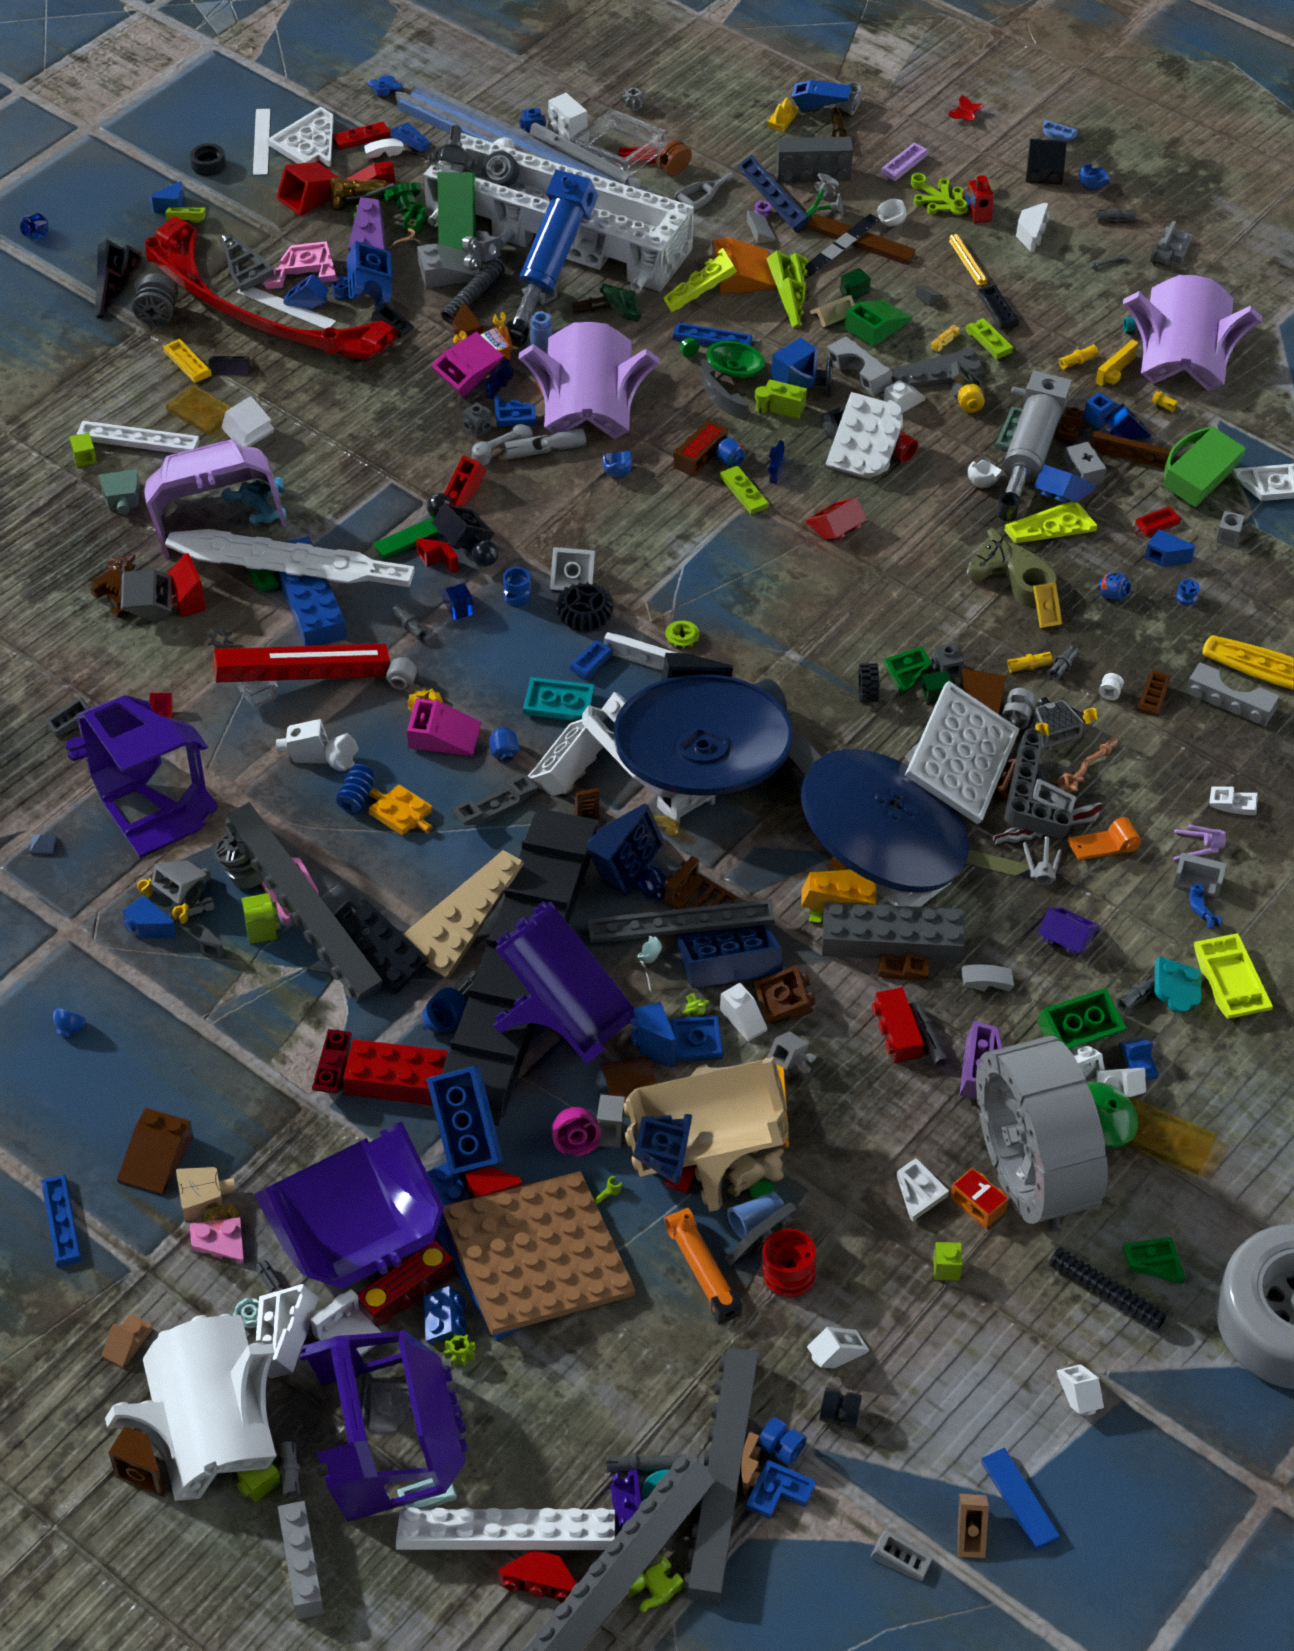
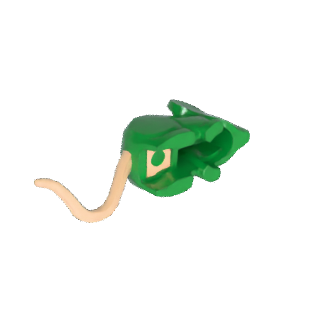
[392,200,426,245]

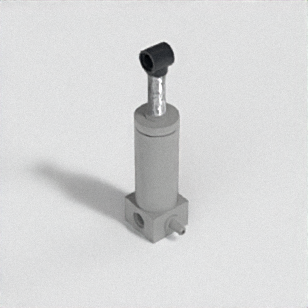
[997,370,1072,521]

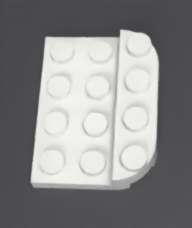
[825,392,903,479]

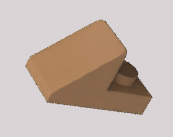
[102,1313,153,1369]

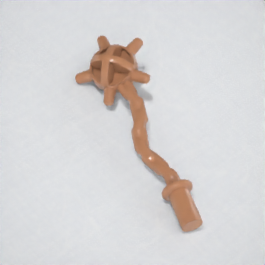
[1052,737,1118,793]

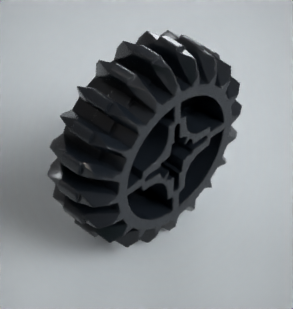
[557,581,613,632]

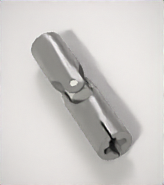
[504,428,586,460]

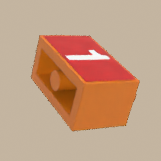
[950,1167,1009,1229]

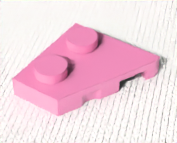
[190,1217,244,1264]

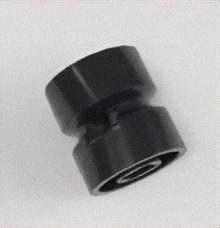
[819,1387,862,1429]

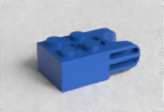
[347,241,392,307]

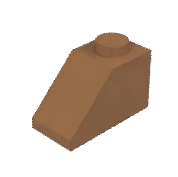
[958,1494,989,1558]

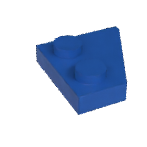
[390,122,431,152]

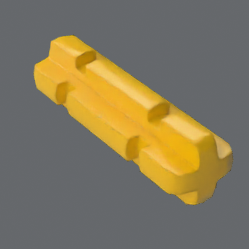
[931,325,960,352]

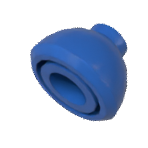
[53,1008,86,1038]

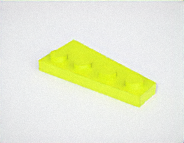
[663,248,737,312]

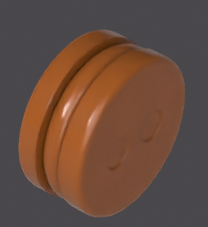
[657,140,692,176]

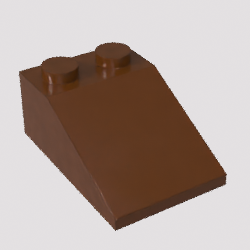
[117,1107,194,1196]

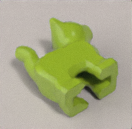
[628,1555,684,1612]

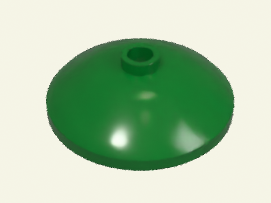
[706,341,765,378]
[1087,1082,1139,1148]

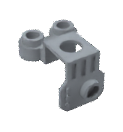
[462,230,501,271]

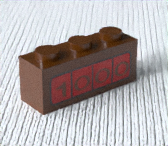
[673,419,728,477]

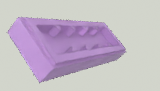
[881,143,928,181]

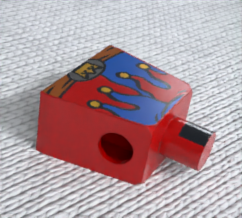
[965,175,993,224]

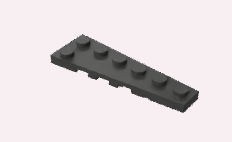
[881,348,985,393]

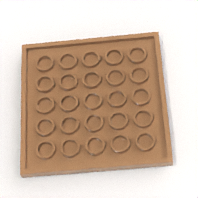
[442,1171,636,1335]

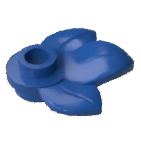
[368,75,403,96]

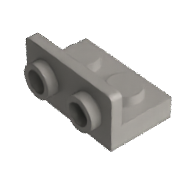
[1158,221,1193,263]

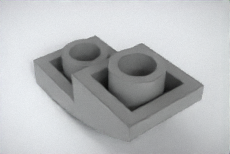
[962,965,1014,992]

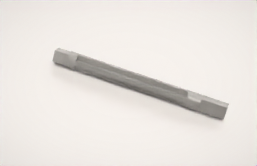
[530,123,642,189]

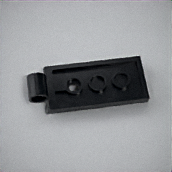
[333,898,430,994]

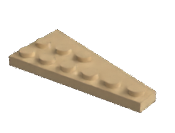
[403,850,524,980]

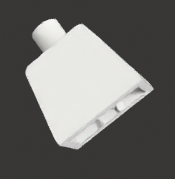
[276,719,329,763]

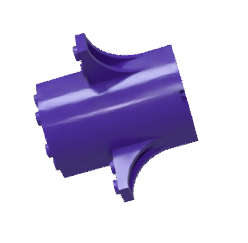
[493,901,634,1064]

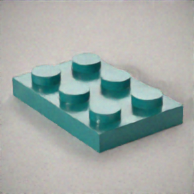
[523,677,595,721]

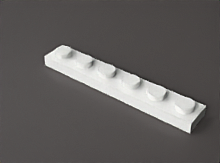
[77,421,200,453]

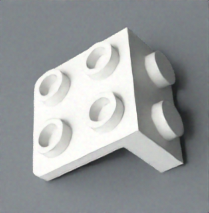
[310,1289,382,1356]

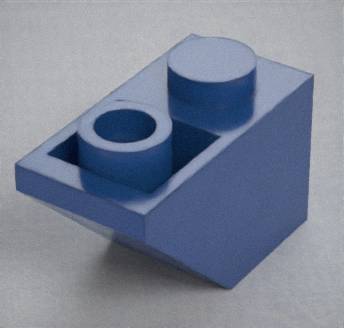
[1083,392,1124,429]
[1145,529,1196,567]

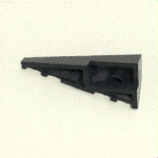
[95,239,141,318]

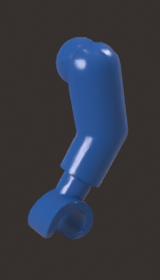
[1189,883,1222,928]

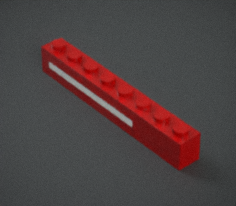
[212,644,390,683]

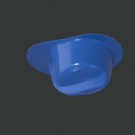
[422,987,467,1033]

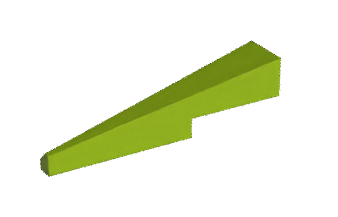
[766,250,808,328]

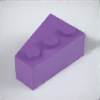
[348,197,386,251]

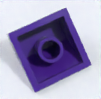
[1037,906,1100,955]

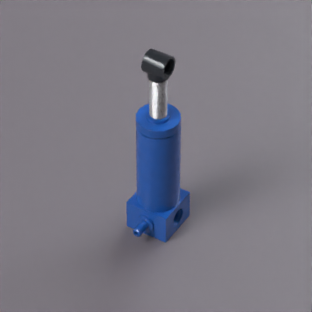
[505,169,599,344]

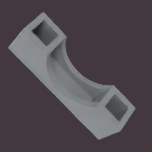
[827,337,893,397]
[1186,662,1279,727]
[278,1501,324,1620]

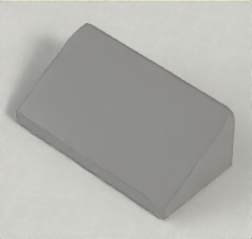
[747,211,775,244]

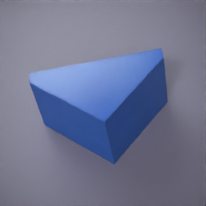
[150,181,185,213]

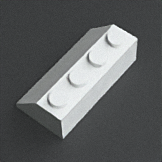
[528,715,610,796]

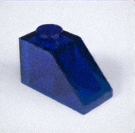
[1104,403,1151,440]
[439,583,473,620]

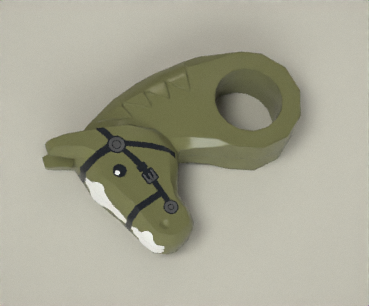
[967,528,1057,607]

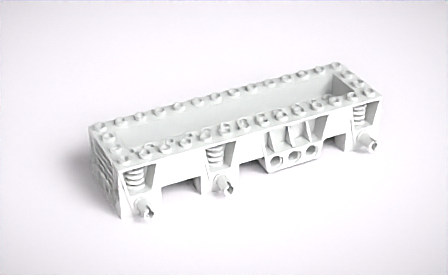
[424,133,694,293]

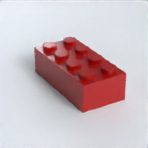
[343,1039,448,1106]

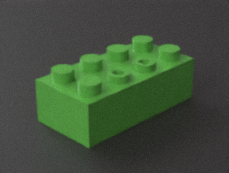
[1162,426,1246,507]

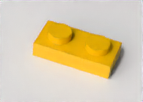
[1033,582,1062,628]

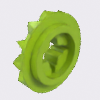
[665,621,699,649]

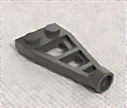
[220,234,275,292]

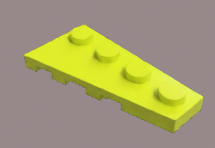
[1004,501,1097,544]

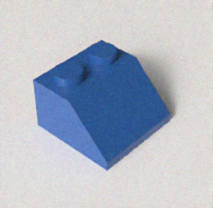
[1034,464,1097,504]
[630,1002,676,1068]

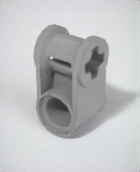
[835,82,861,116]

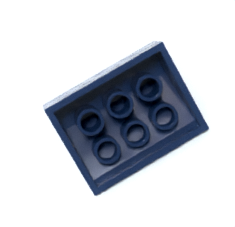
[586,803,665,896]
[675,925,783,989]

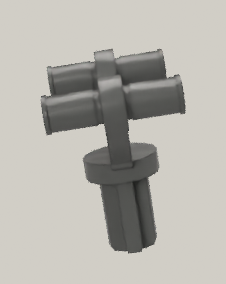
[427,125,477,172]

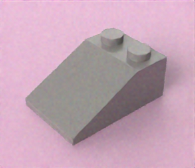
[417,244,480,288]

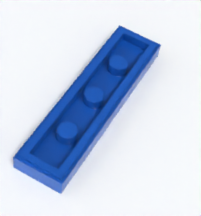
[673,322,752,346]
[41,1174,82,1268]
[981,1447,1060,1551]

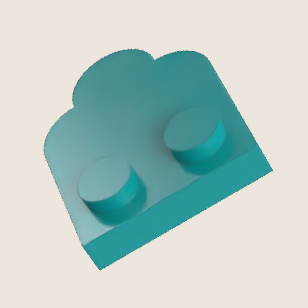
[1155,956,1201,1014]

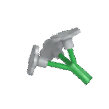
[805,173,844,218]

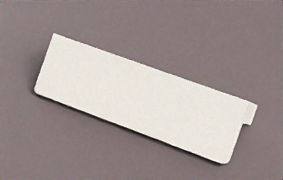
[604,632,676,671]

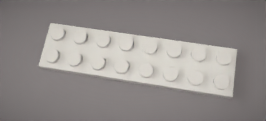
[396,1508,615,1550]

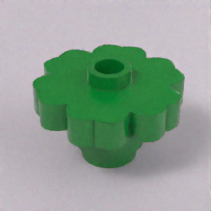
[384,182,422,212]

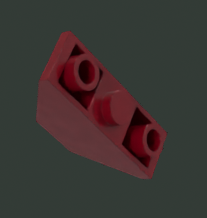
[312,1029,352,1094]

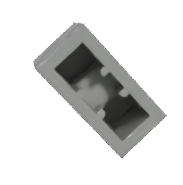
[1064,442,1106,485]

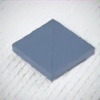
[30,834,56,854]

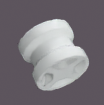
[1099,673,1124,700]

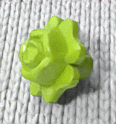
[682,993,709,1017]

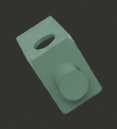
[98,469,140,515]

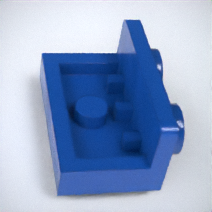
[424,1286,467,1345]

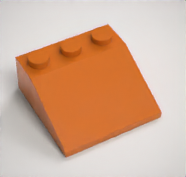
[712,238,777,294]

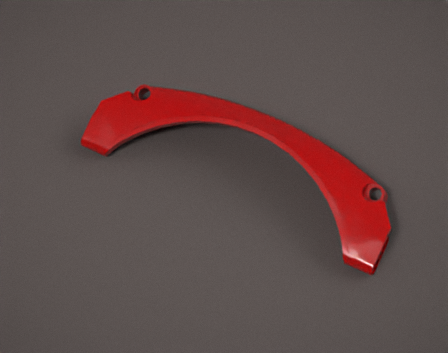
[144,217,398,359]

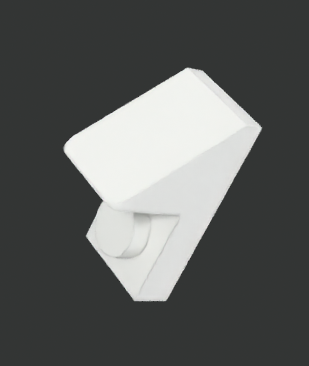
[1096,1068,1146,1097]

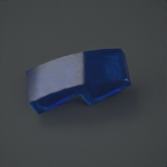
[486,359,514,399]
[768,440,784,485]

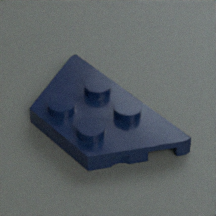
[633,1114,692,1184]

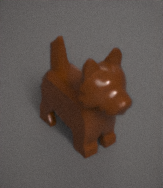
[91,555,136,617]

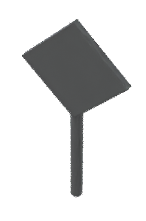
[346,184,395,205]

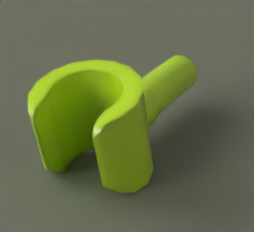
[594,1176,622,1205]

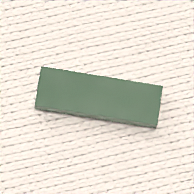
[995,407,1023,451]

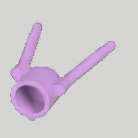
[1174,825,1226,861]

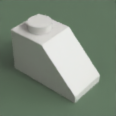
[883,380,926,413]
[720,983,767,1042]
[807,1327,869,1368]
[1057,1364,1104,1415]

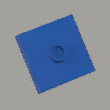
[671,1016,723,1063]

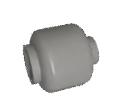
[386,657,417,690]

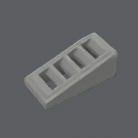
[870,1530,933,1582]

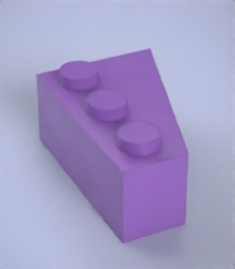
[959,1021,1002,1100]

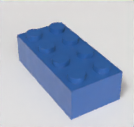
[426,1065,503,1175]

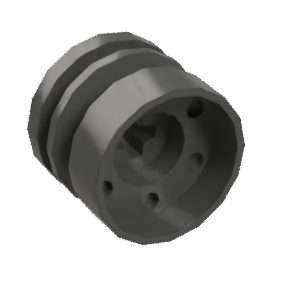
[132,273,179,326]
[215,834,263,889]

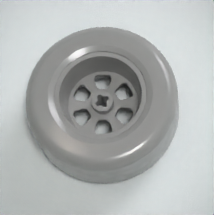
[1216,1224,1294,1390]

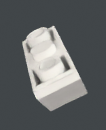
[1016,203,1050,252]

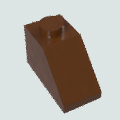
[451,304,482,339]

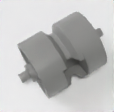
[1001,688,1036,729]

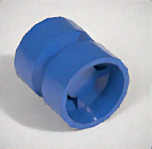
[503,567,531,607]
[757,1416,807,1466]

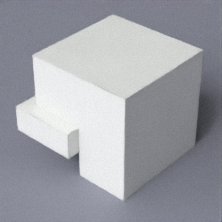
[221,396,274,447]

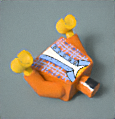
[453,312,512,370]

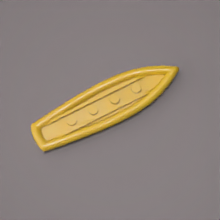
[1203,635,1294,690]

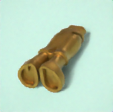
[329,178,394,209]

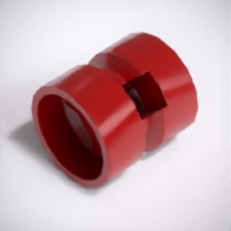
[892,430,918,463]

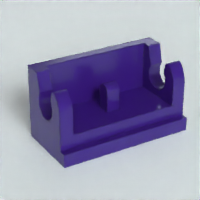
[610,1470,641,1535]

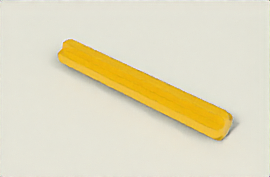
[949,234,987,286]

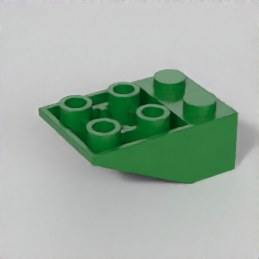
[845,300,912,347]

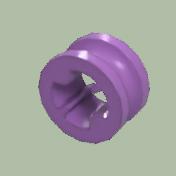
[754,201,771,218]

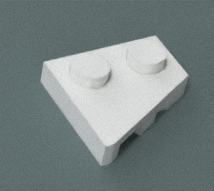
[897,1158,949,1221]

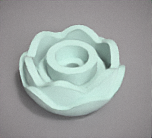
[638,936,662,964]
[233,1298,259,1329]

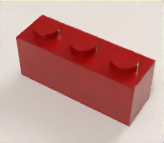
[871,987,924,1063]

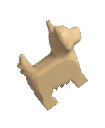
[724,1148,784,1197]

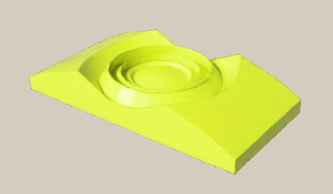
[1194,933,1273,1019]

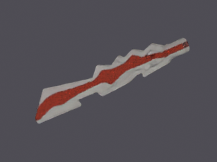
[993,803,1102,844]

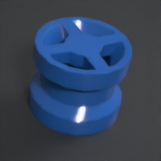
[331,276,349,301]
[1176,579,1199,606]

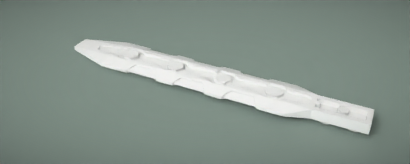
[165,529,415,587]

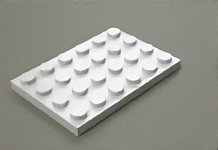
[905,681,1020,825]

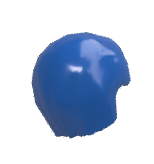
[1078,163,1110,190]
[602,451,633,479]

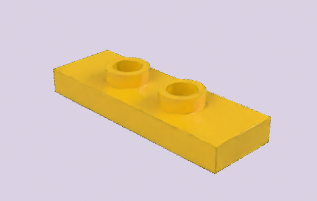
[163,339,211,383]

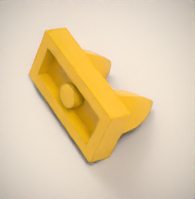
[767,97,799,132]

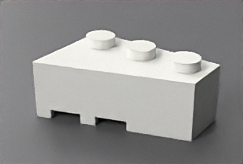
[256,1284,320,1378]

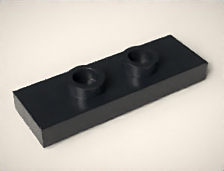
[978,285,1019,330]

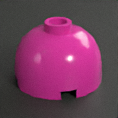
[552,1107,602,1157]

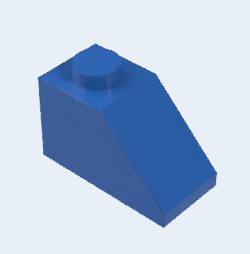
[283,274,329,309]
[122,895,176,938]

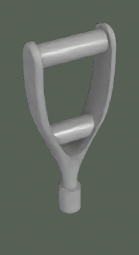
[674,172,734,211]

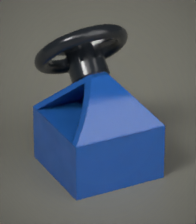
[771,337,833,398]

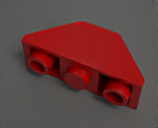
[498,1550,577,1603]

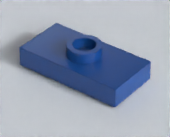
[570,640,613,680]

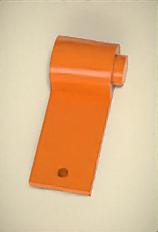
[1067,817,1141,860]

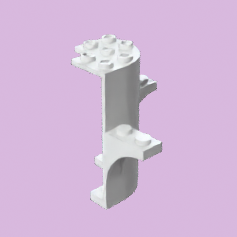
[105,1314,276,1501]

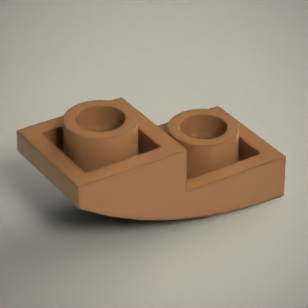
[741,1432,762,1496]

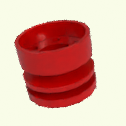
[762,1228,816,1298]

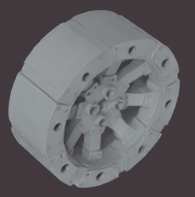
[976,1036,1108,1224]

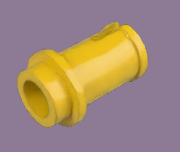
[1151,391,1178,413]

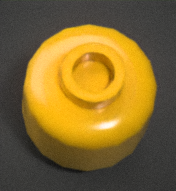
[957,384,985,413]

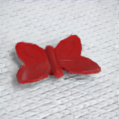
[948,95,984,121]

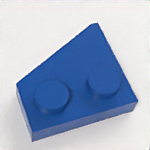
[494,395,536,427]

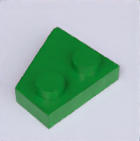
[1122,1236,1185,1284]

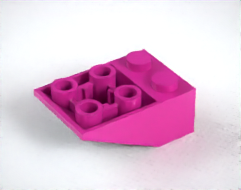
[431,332,504,398]
[407,698,482,756]

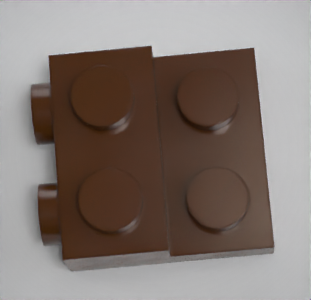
[754,965,816,1025]

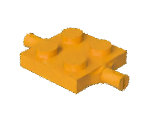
[369,785,432,836]

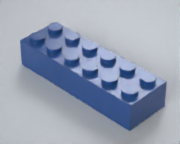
[274,536,347,646]

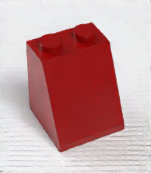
[276,162,341,216]

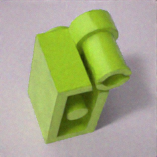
[755,379,807,419]
[242,893,280,944]

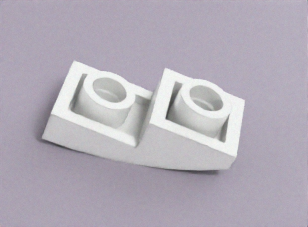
[364,138,405,159]

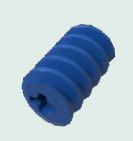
[336,764,374,814]

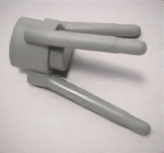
[1023,837,1062,885]

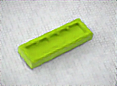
[720,466,769,515]

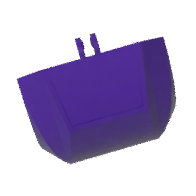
[254,1121,444,1289]

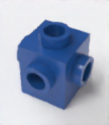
[519,108,546,133]

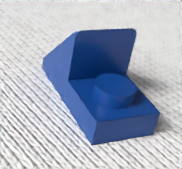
[1119,1038,1159,1081]

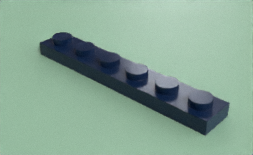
[737,154,810,233]

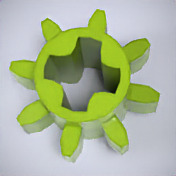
[444,1334,476,1367]

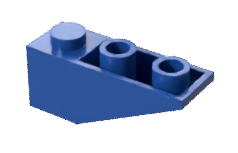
[792,80,852,112]

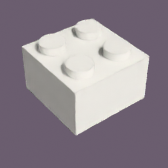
[548,93,587,145]

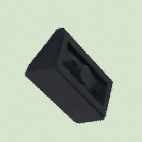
[208,356,250,375]

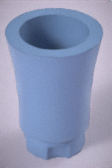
[528,311,553,354]
[727,1191,784,1239]

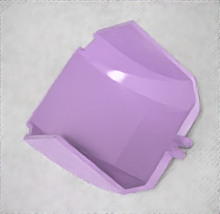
[144,439,287,558]

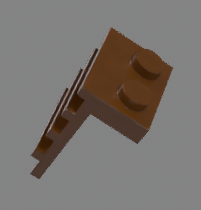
[664,855,736,910]

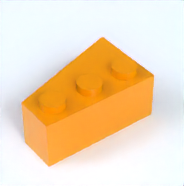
[801,870,876,911]

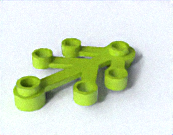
[911,173,969,216]

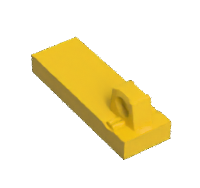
[1096,339,1138,387]

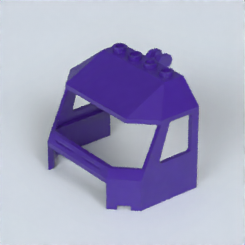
[66,695,218,858]
[300,1330,468,1522]

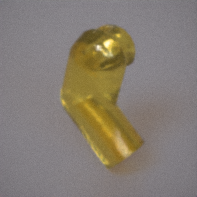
[653,814,679,835]
[203,1203,241,1223]

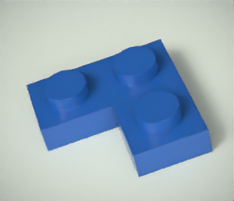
[746,1460,816,1519]

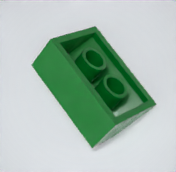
[1037,988,1126,1049]

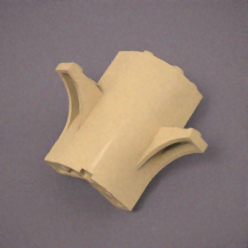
[624,1057,788,1212]

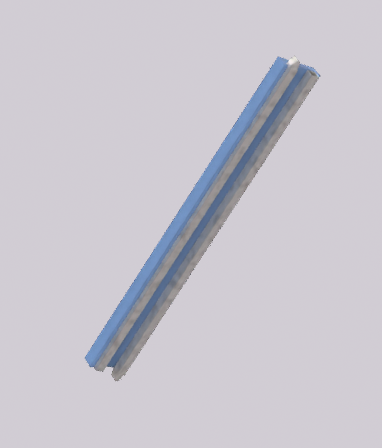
[396,82,654,194]

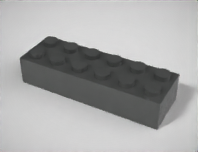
[822,902,964,963]

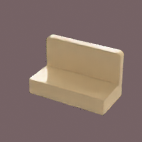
[810,295,855,327]

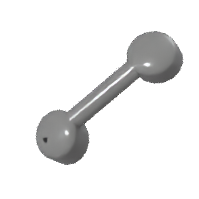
[472,424,533,466]

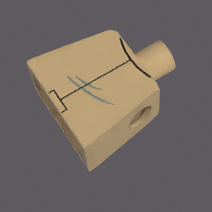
[176,1167,236,1222]

